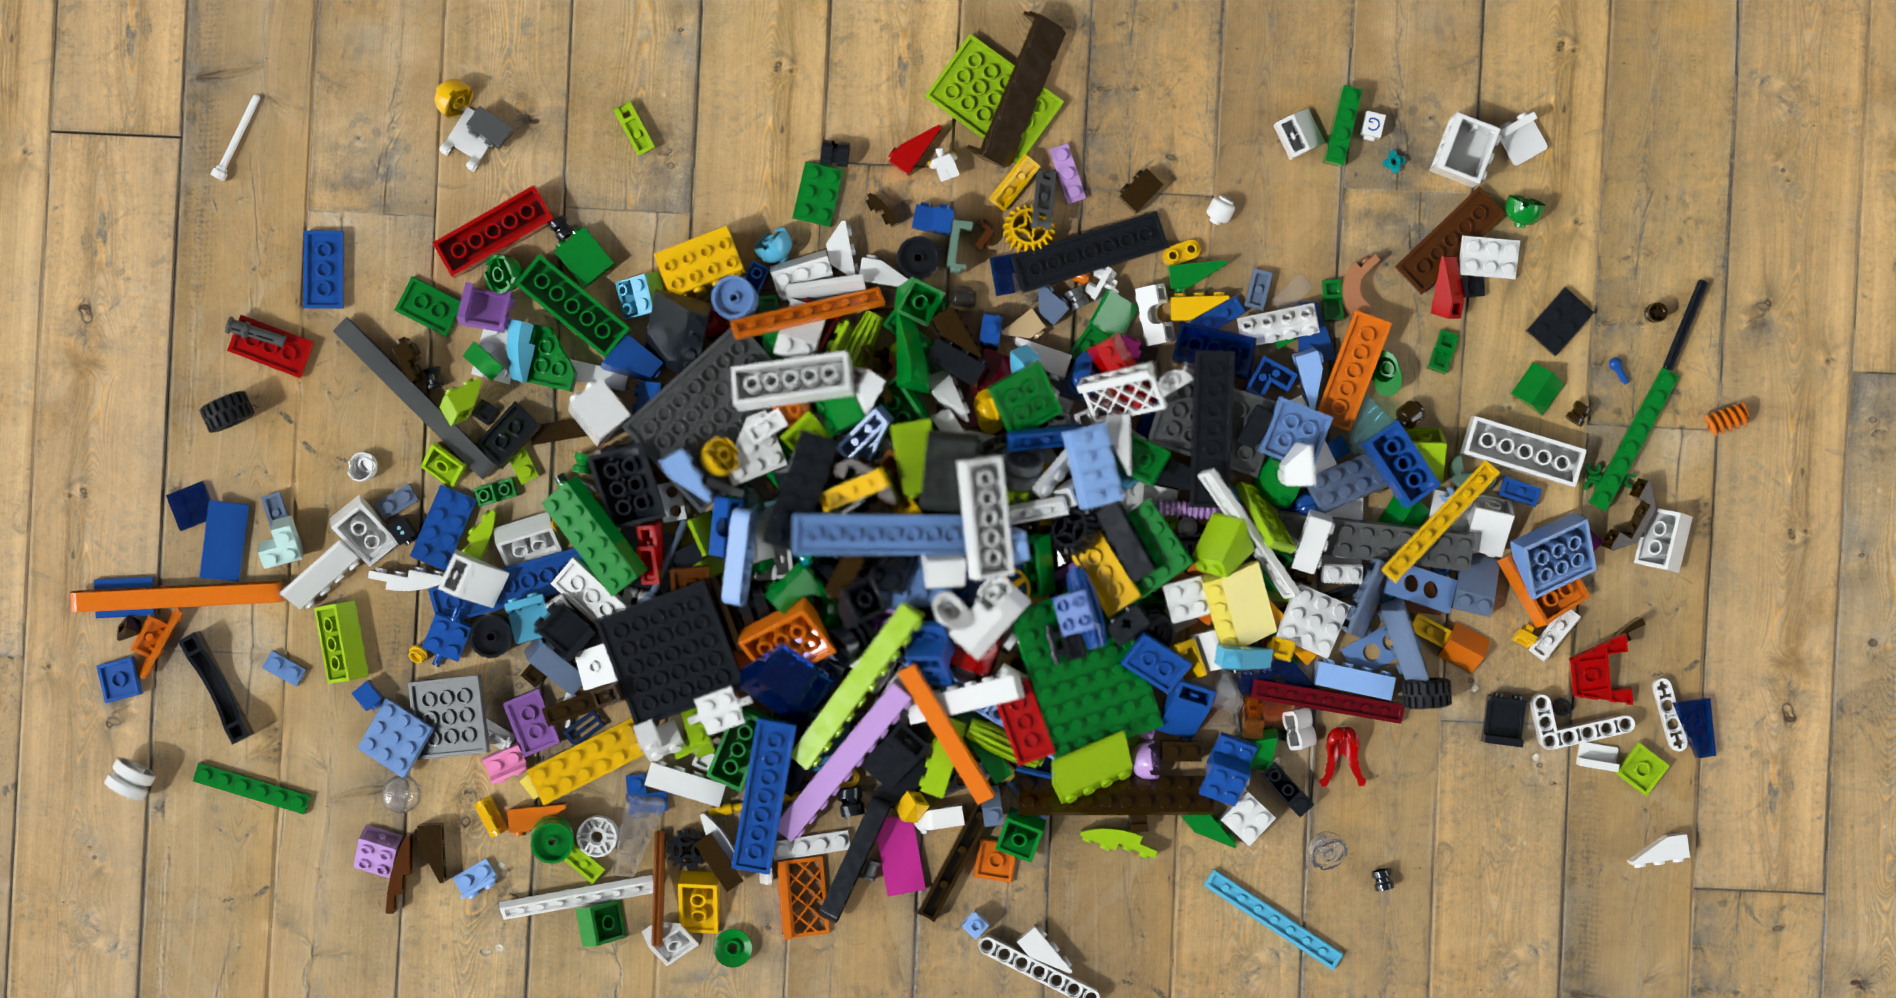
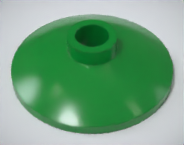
[713,929,752,968]

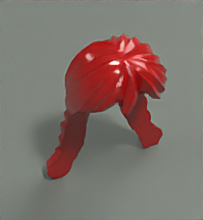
[1319,727,1367,787]

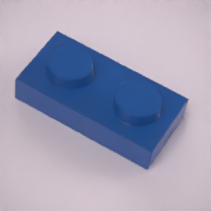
[1497,476,1542,507]

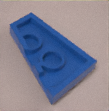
[1297,302,1337,361]

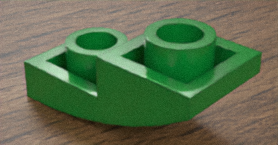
[474,477,520,507]

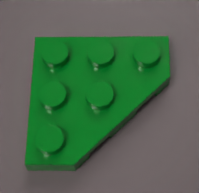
[526,324,578,392]

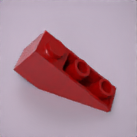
[1431,256,1465,319]

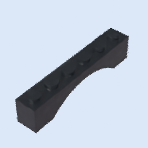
[178,631,255,745]

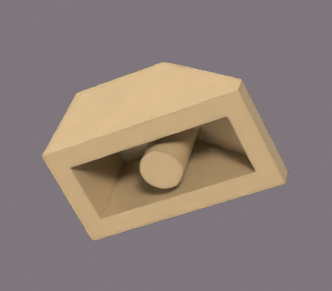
[1000,308,1045,340]

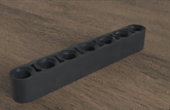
[818,795,892,924]

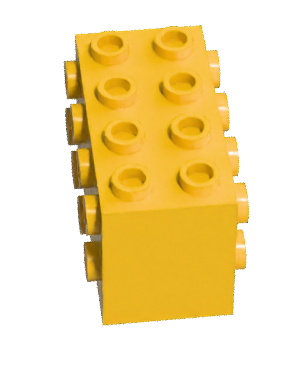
[654,226,746,298]

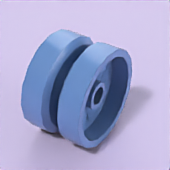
[712,276,759,321]

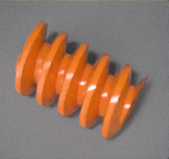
[1704,402,1749,437]

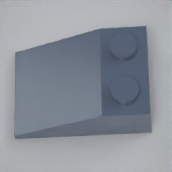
[1451,553,1500,617]

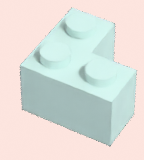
[258,515,304,569]

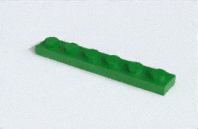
[193,762,311,815]

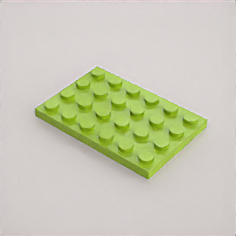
[924,34,1064,164]

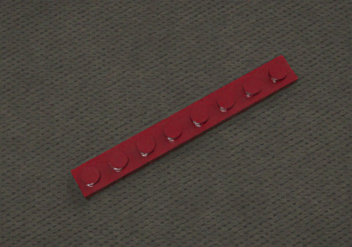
[1250,678,1405,724]

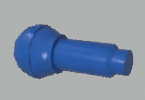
[1608,357,1629,385]

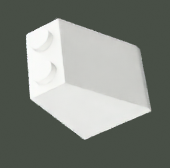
[1466,494,1515,557]

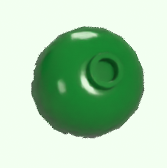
[1505,195,1545,228]
[484,254,523,294]

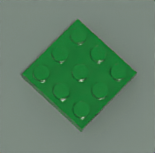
[987,360,1063,432]

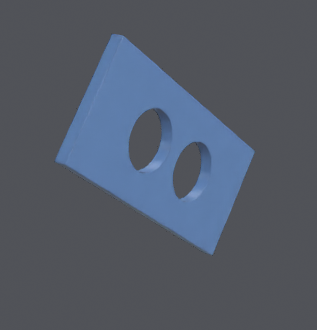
[1384,566,1458,614]
[1341,625,1422,672]

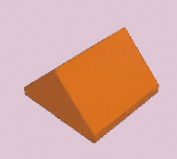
[1437,621,1490,674]

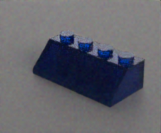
[1172,322,1257,380]

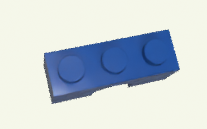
[709,496,744,557]

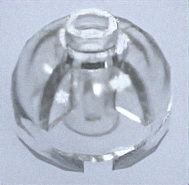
[382,775,422,814]
[1307,831,1348,870]

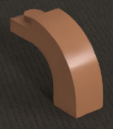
[1342,254,1380,318]

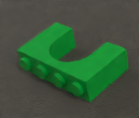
[764,563,843,631]

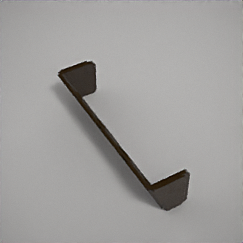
[967,11,1066,168]

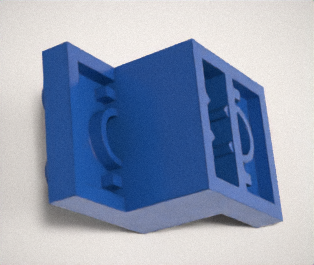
[905,621,955,685]
[1199,731,1258,807]

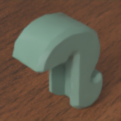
[1448,455,1496,488]

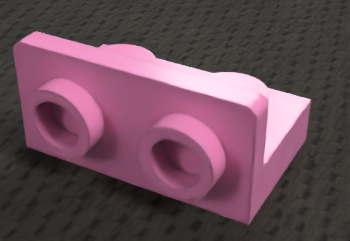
[482,743,528,784]

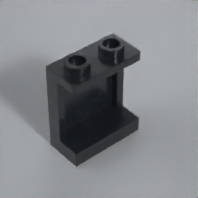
[534,599,596,662]
[1481,692,1529,748]

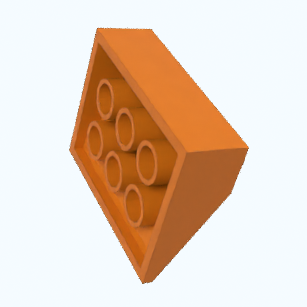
[1497,552,1591,628]
[738,597,836,684]

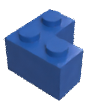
[912,202,955,237]
[1243,356,1298,397]

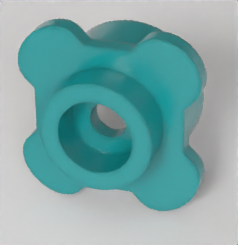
[1382,150,1406,174]

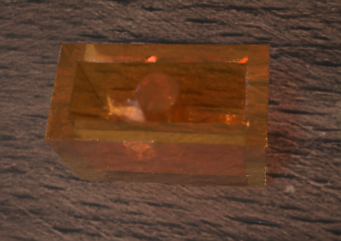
[1240,695,1264,739]

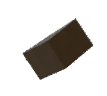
[591,681,625,709]

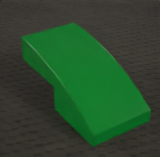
[1321,279,1344,322]
[1427,329,1459,375]

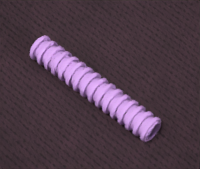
[1156,499,1253,520]

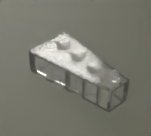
[613,794,665,877]

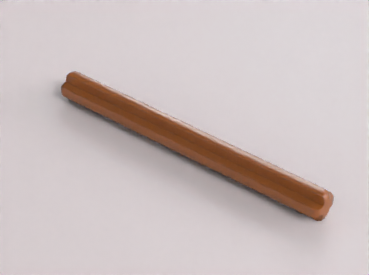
[651,831,666,947]

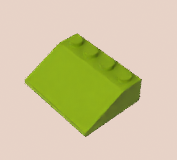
[1052,731,1133,804]

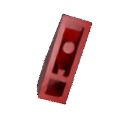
[888,124,942,176]

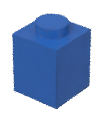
[351,680,385,711]

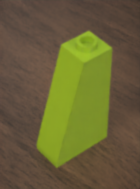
[889,419,931,499]

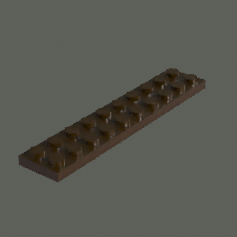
[1019,776,1214,815]

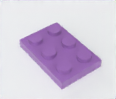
[502,689,561,757]

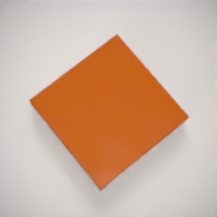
[973,838,1016,883]

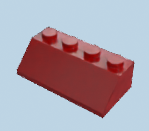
[1086,332,1157,412]

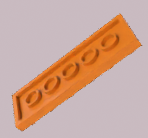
[1317,309,1392,432]

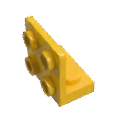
[1169,638,1207,680]

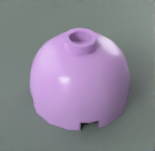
[1130,740,1161,779]

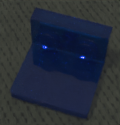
[1236,667,1279,698]

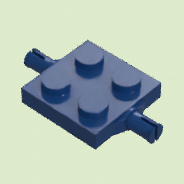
[422,606,472,667]

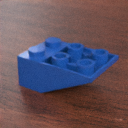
[1156,677,1216,740]

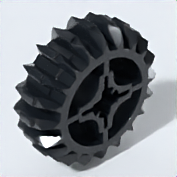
[1048,505,1100,557]

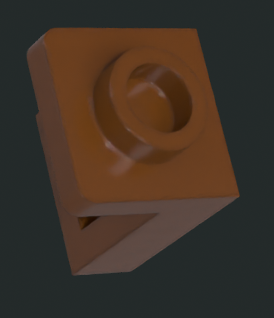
[974,219,994,251]

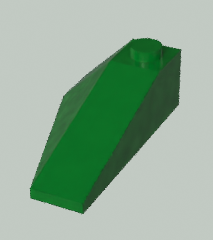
[896,312,931,393]

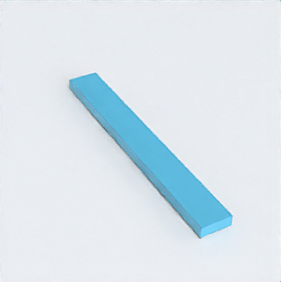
[1203,869,1344,970]

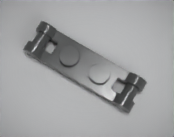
[1031,169,1057,230]

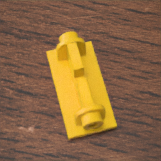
[473,795,508,838]

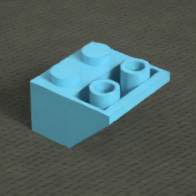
[615,272,663,320]

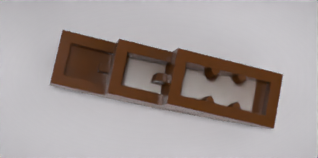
[386,834,413,914]

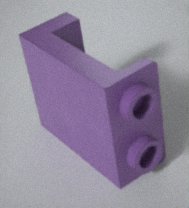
[457,282,515,333]

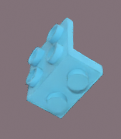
[504,593,548,644]

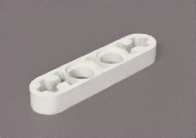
[1652,678,1688,751]

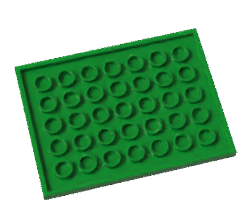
[1012,593,1164,760]

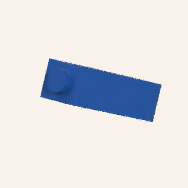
[601,334,663,382]

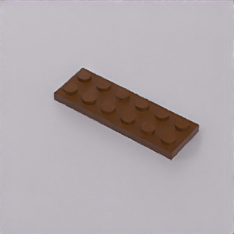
[1394,186,1506,295]

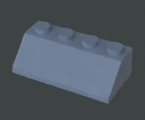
[1378,598,1429,681]

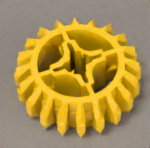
[1003,204,1055,253]

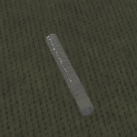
[1370,488,1394,517]

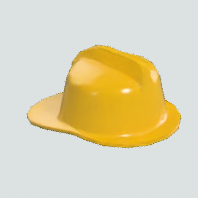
[974,389,1004,434]

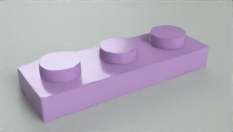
[1049,143,1086,205]

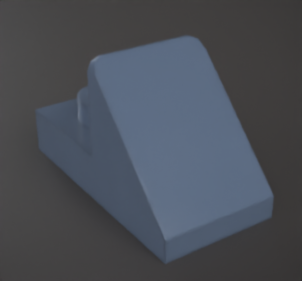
[982,785,1004,827]

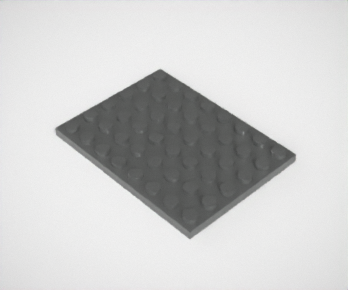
[621,327,816,514]

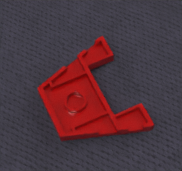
[1569,633,1633,705]

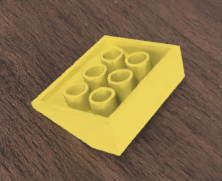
[1201,560,1277,646]

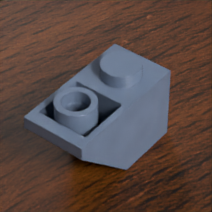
[1038,286,1069,326]

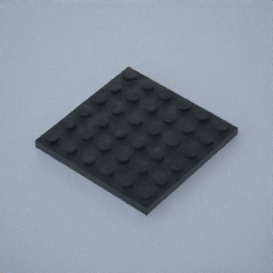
[594,579,747,726]

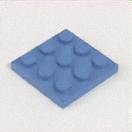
[1258,396,1333,466]
[357,698,435,778]

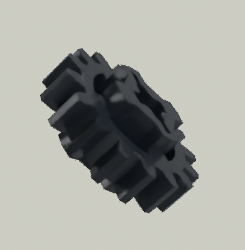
[666,828,704,871]

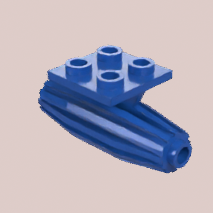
[1052,566,1107,649]

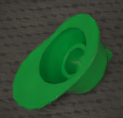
[1372,350,1403,396]

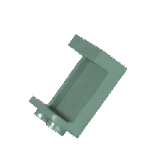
[947,219,973,274]

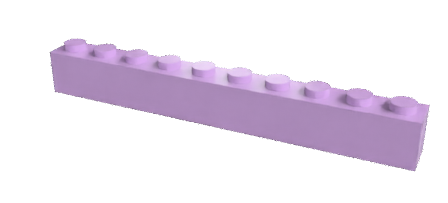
[778,678,913,842]

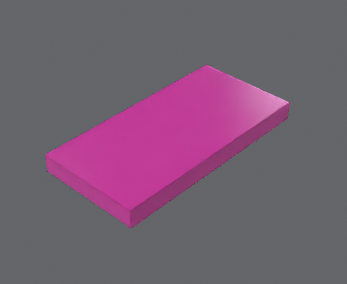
[877,815,926,897]

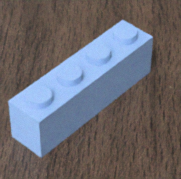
[1313,658,1396,701]

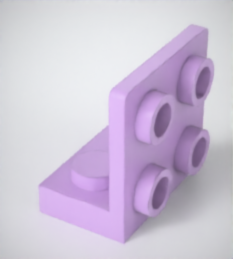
[354,824,403,878]

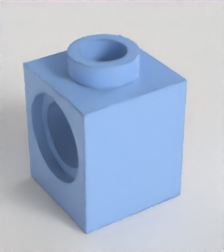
[961,909,989,940]

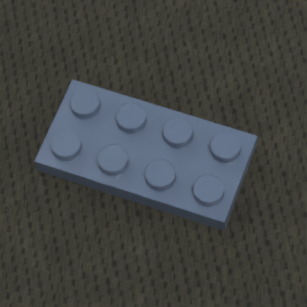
[1306,453,1388,513]

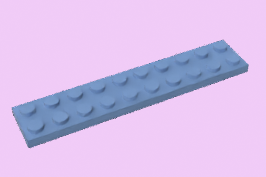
[792,514,967,555]

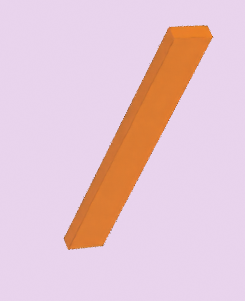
[730,287,885,340]
[898,663,996,805]

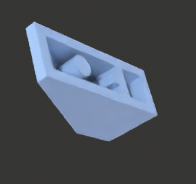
[1291,347,1324,410]

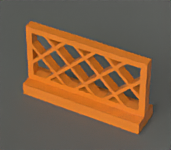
[775,856,830,940]

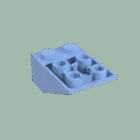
[658,448,712,502]

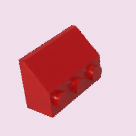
[950,607,1006,678]

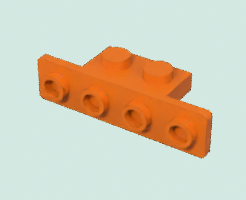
[130,607,183,679]

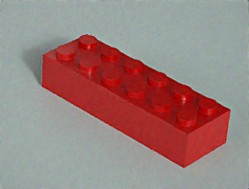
[432,185,555,278]

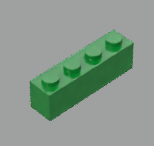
[1322,85,1363,168]

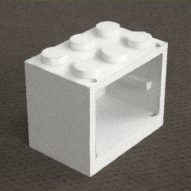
[1429,112,1502,188]
[568,378,630,447]

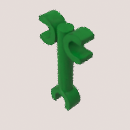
[1583,463,1636,490]

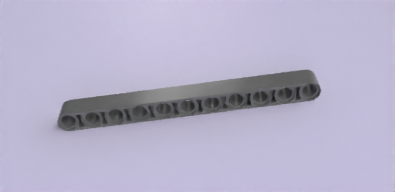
[333,317,497,480]

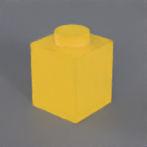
[895,791,930,823]

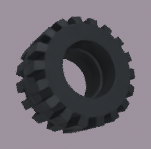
[199,391,255,433]
[1402,677,1452,709]

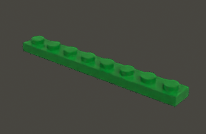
[1587,367,1679,512]

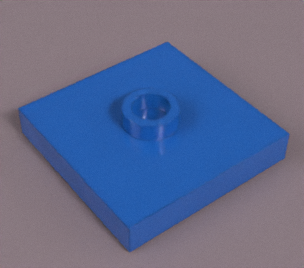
[96,656,143,703]

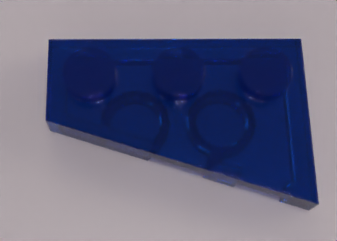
[1672,698,1716,758]

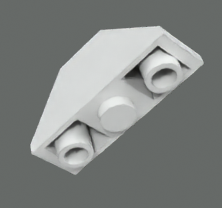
[826,221,859,276]

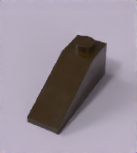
[414,823,447,883]

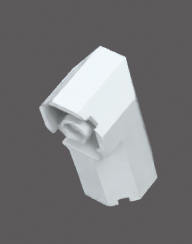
[949,576,1032,660]

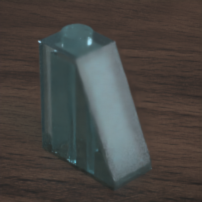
[1346,395,1395,455]

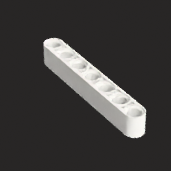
[978,934,1100,998]

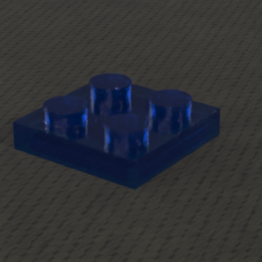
[166,481,211,532]

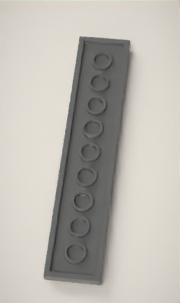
[1279,511,1475,572]

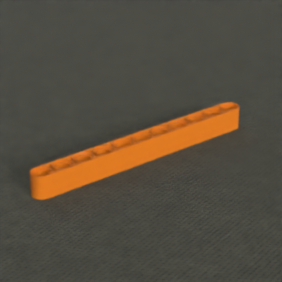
[70,581,285,612]

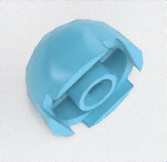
[753,226,792,263]

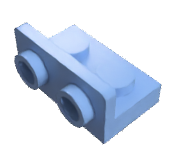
[453,858,499,900]

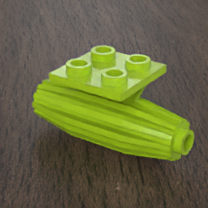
[824,310,884,368]
[964,712,1045,768]

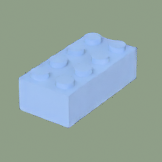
[1062,423,1124,509]

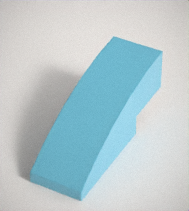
[507,319,535,383]

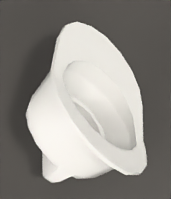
[932,592,973,630]

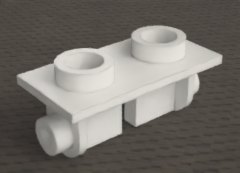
[486,718,516,749]

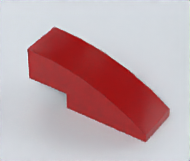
[636,521,663,585]

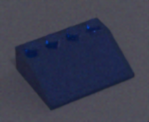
[740,642,837,724]

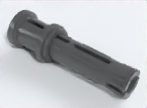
[225,316,287,348]

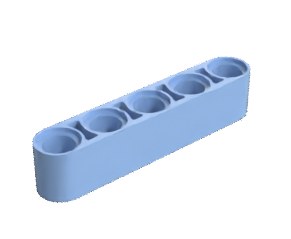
[722,508,757,606]

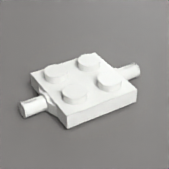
[687,685,753,736]

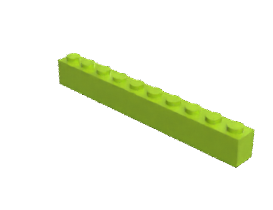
[791,601,925,770]

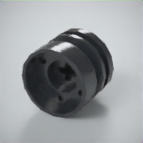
[1134,607,1175,647]
[827,621,876,666]

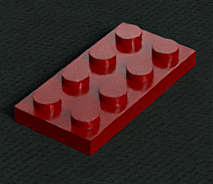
[227,315,315,378]
[996,679,1056,766]

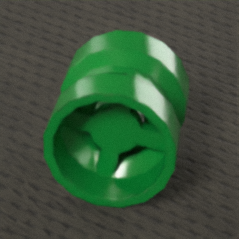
[572,452,592,474]

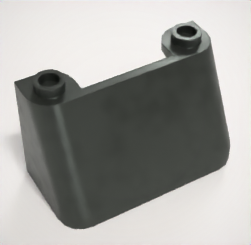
[920,430,982,513]

